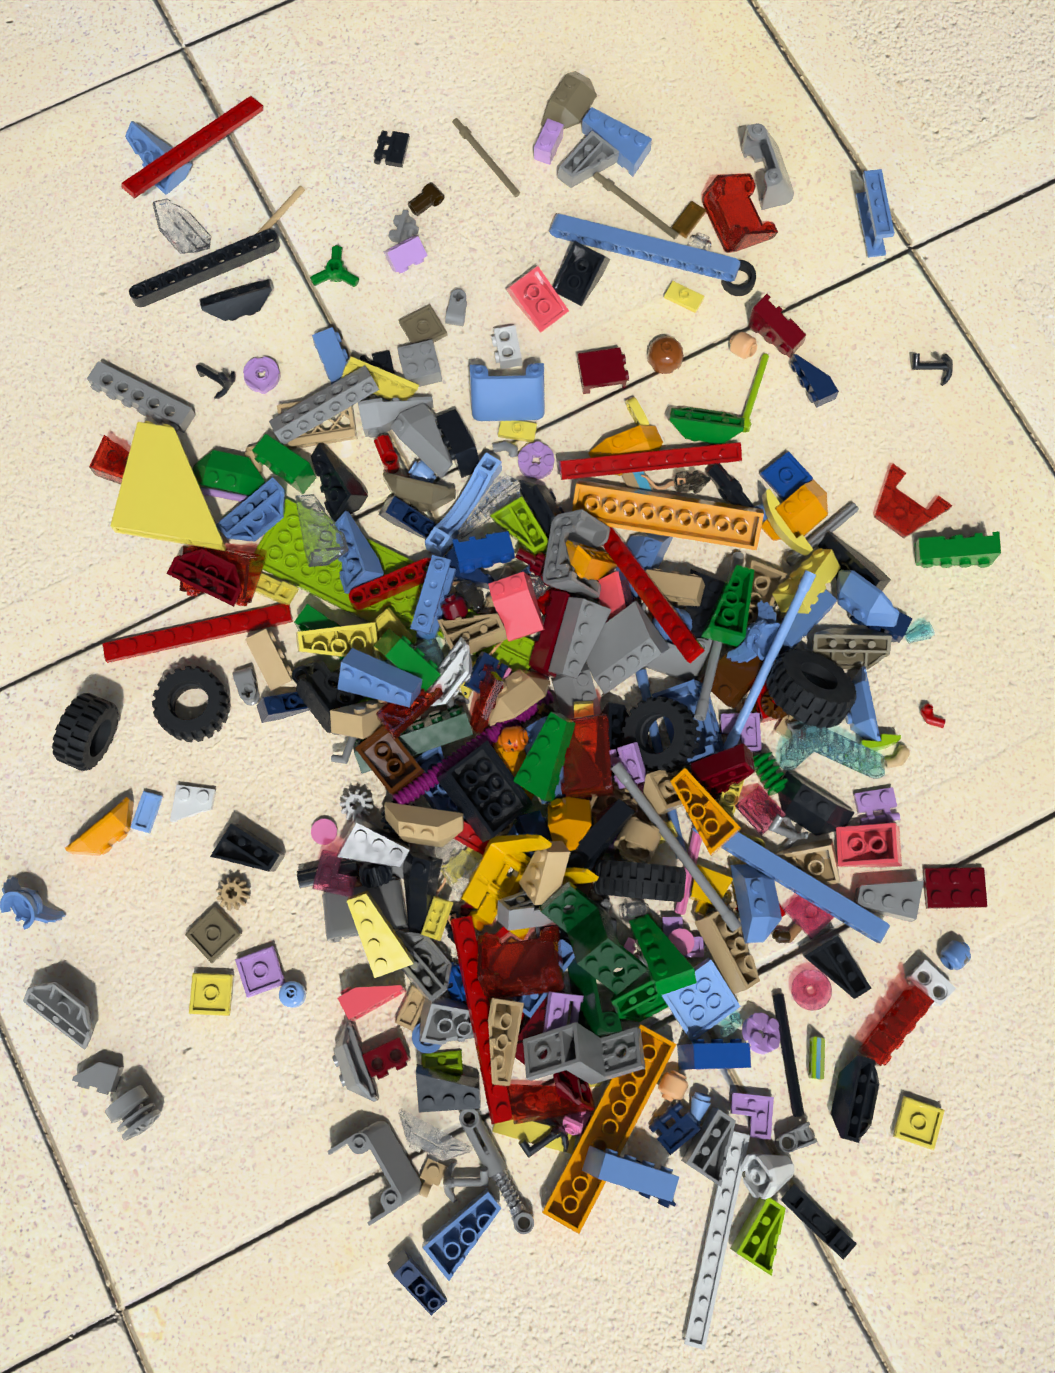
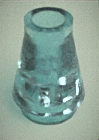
[905,621,935,644]

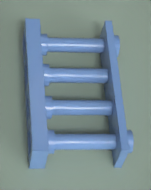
[856,169,895,258]
[410,555,456,642]

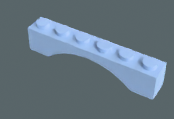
[424,453,502,557]

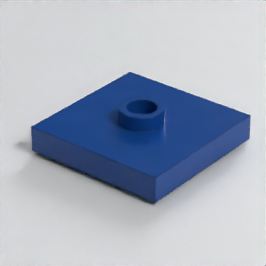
[760,451,813,501]

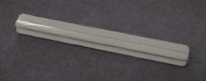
[785,503,859,566]

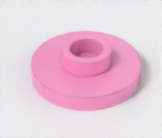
[311,819,337,845]
[668,929,694,956]

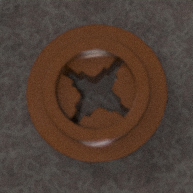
[761,691,788,719]

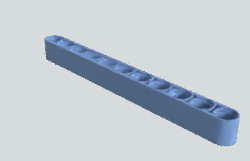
[549,214,741,282]
[692,825,890,944]

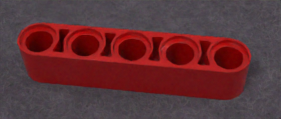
[349,558,431,610]

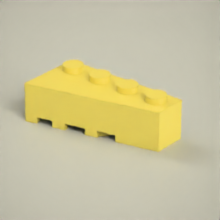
[772,548,840,614]
[296,622,380,660]
[347,890,414,978]

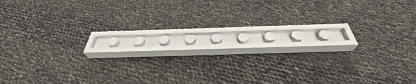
[684,1131,750,1350]

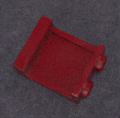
[577,347,629,395]

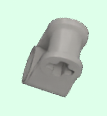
[445,289,467,326]
[232,667,260,706]
[775,1121,818,1153]

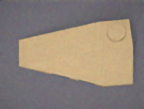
[488,997,524,1086]

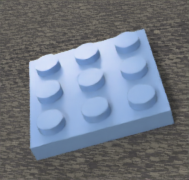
[661,957,741,1042]

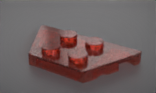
[376,688,443,739]

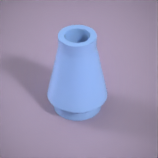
[690,1092,711,1125]

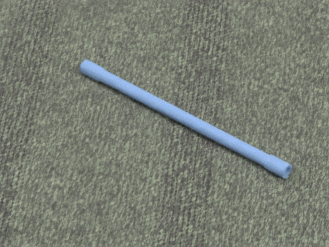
[722,570,816,750]

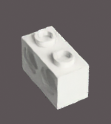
[491,325,522,369]
[905,960,956,1007]

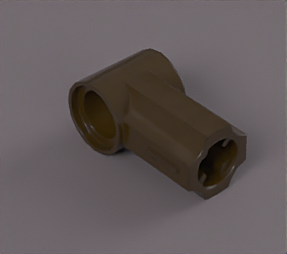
[408,182,445,216]

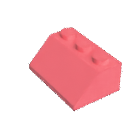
[594,571,626,623]

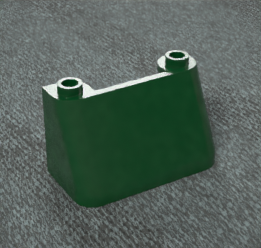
[568,958,622,1036]

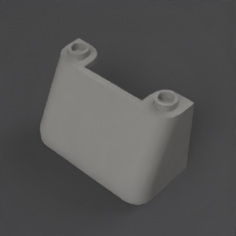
[741,123,794,210]
[543,509,610,598]
[322,877,408,943]

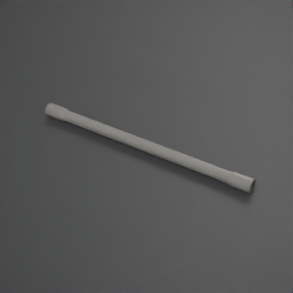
[694,552,744,721]
[611,762,742,932]

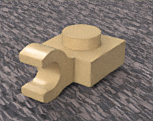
[419,1158,447,1198]

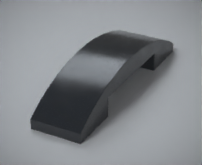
[780,1184,857,1260]

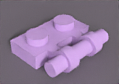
[609,742,647,789]
[853,787,900,825]

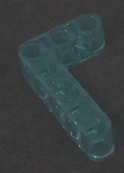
[780,725,885,779]

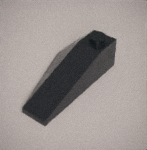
[311,443,368,522]
[818,531,891,591]
[403,850,442,934]

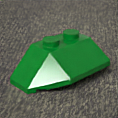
[670,407,745,444]
[193,450,265,496]
[610,971,668,1022]

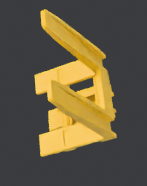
[461,834,599,940]

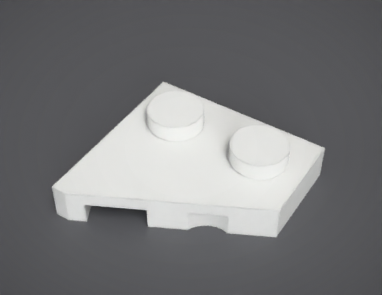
[170,785,216,823]

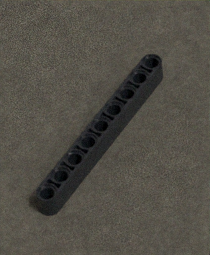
[129,229,280,308]

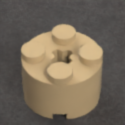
[614,817,660,863]

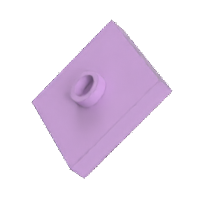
[235,946,286,998]

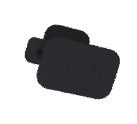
[296,660,366,733]

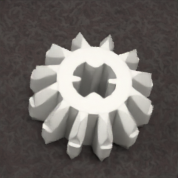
[340,789,373,822]

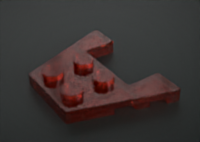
[874,464,953,539]

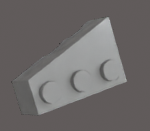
[557,131,619,188]
[854,881,924,922]
[497,891,571,931]

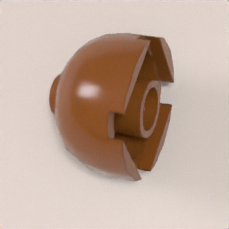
[647,336,684,374]

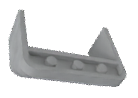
[640,602,712,682]
[327,1121,422,1226]

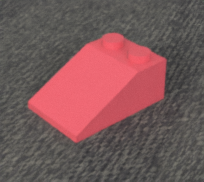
[506,266,569,333]
[488,572,545,642]
[836,823,902,868]
[337,985,406,1022]

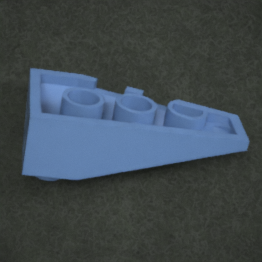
[125,121,192,195]
[335,511,384,594]

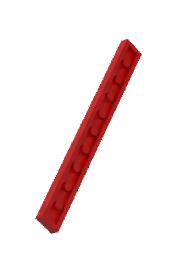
[121,96,263,199]
[559,442,742,480]
[602,527,705,664]
[102,604,293,663]
[450,916,513,1124]

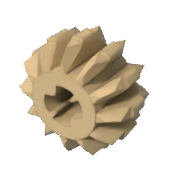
[216,877,250,911]

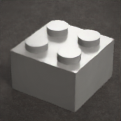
[397,340,442,387]

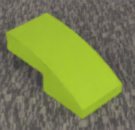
[858,734,901,752]

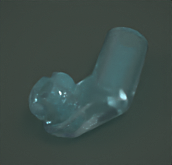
[720,1012,743,1037]

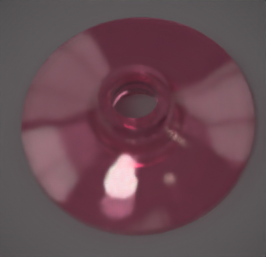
[791,970,832,1011]

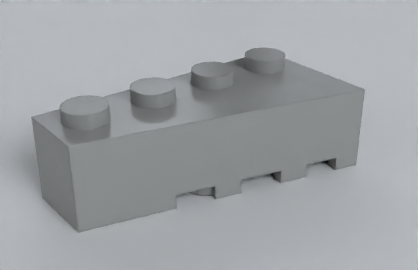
[549,597,611,679]

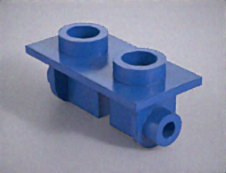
[448,962,466,1003]

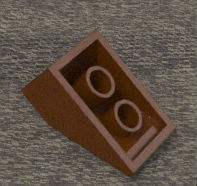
[700,640,764,708]
[355,724,426,795]

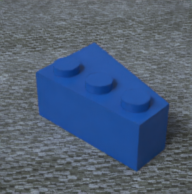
[452,531,515,573]
[677,1039,751,1070]

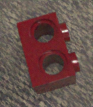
[362,1037,411,1080]

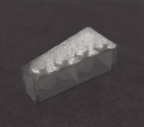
[424,839,480,902]

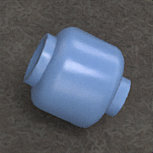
[940,940,971,970]

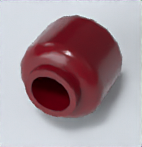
[440,593,468,620]

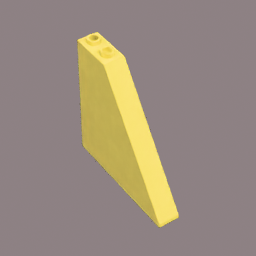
[110,421,226,551]

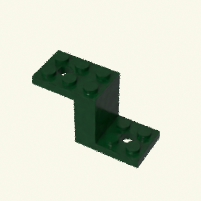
[539,881,647,995]

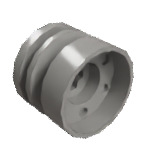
[105,1085,161,1141]

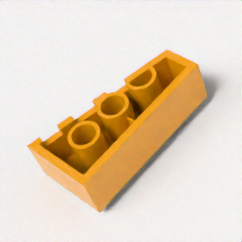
[670,768,741,856]

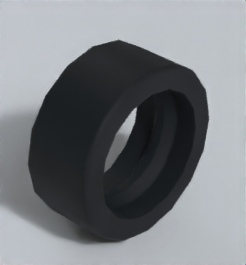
[721,260,756,296]

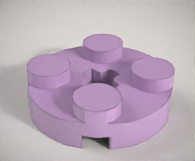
[243,357,281,394]
[518,441,554,479]
[742,1012,780,1055]

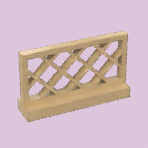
[277,401,358,450]

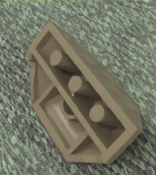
[541,71,597,129]
[383,472,456,512]
[813,628,892,670]

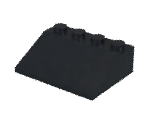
[436,740,534,842]

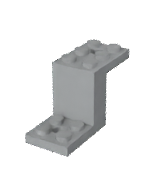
[523,1022,645,1085]

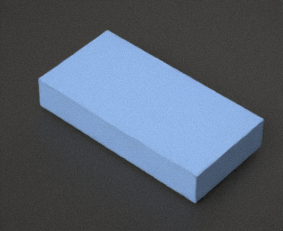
[130,791,163,834]

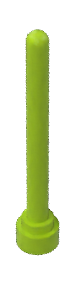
[742,353,769,433]

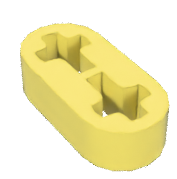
[625,397,649,426]

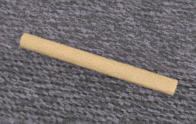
[257,186,305,233]

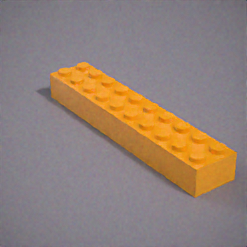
[572,480,764,550]
[542,1024,677,1234]

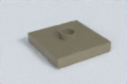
[398,304,448,344]
[185,907,242,964]

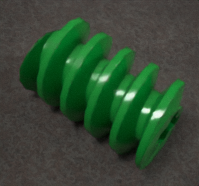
[753,752,788,796]

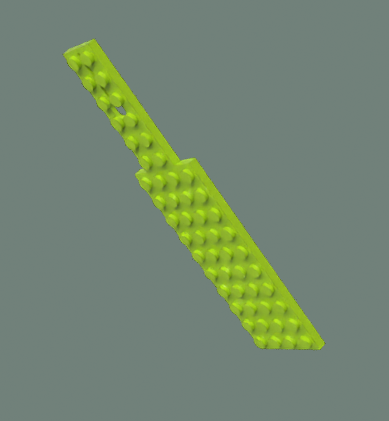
[249,499,535,673]

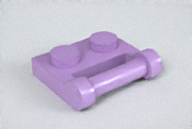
[543,991,584,1033]

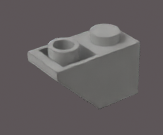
[72,1062,124,1095]

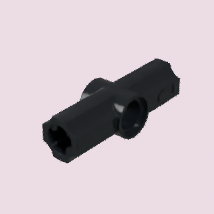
[707,463,754,508]
[297,859,359,889]

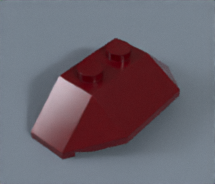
[166,549,242,607]
[553,1070,594,1111]

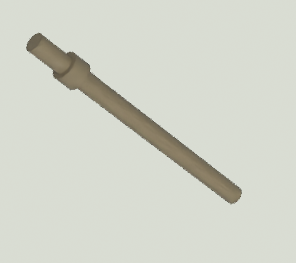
[452,118,520,197]
[593,172,679,239]

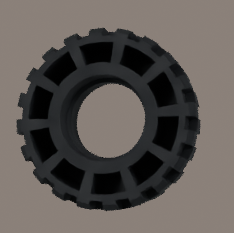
[766,648,856,728]
[594,860,686,902]

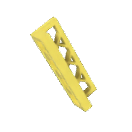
[341,357,419,401]

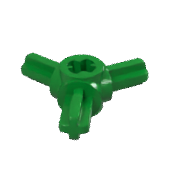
[310,245,359,287]

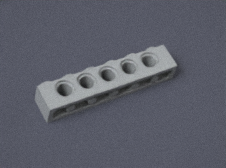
[87,361,195,433]
[269,365,379,445]

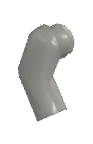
[492,441,518,458]

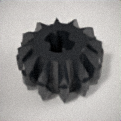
[359,862,393,888]

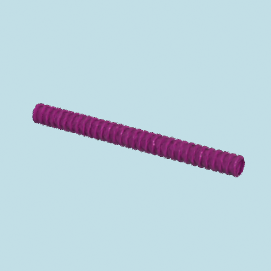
[392,690,554,805]

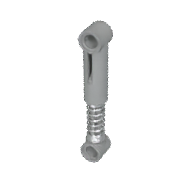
[459,1109,534,1234]

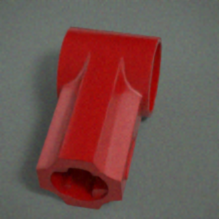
[374,435,400,474]

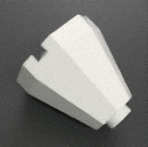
[741,1153,795,1199]

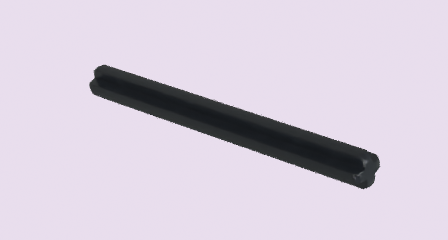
[773,993,804,1117]

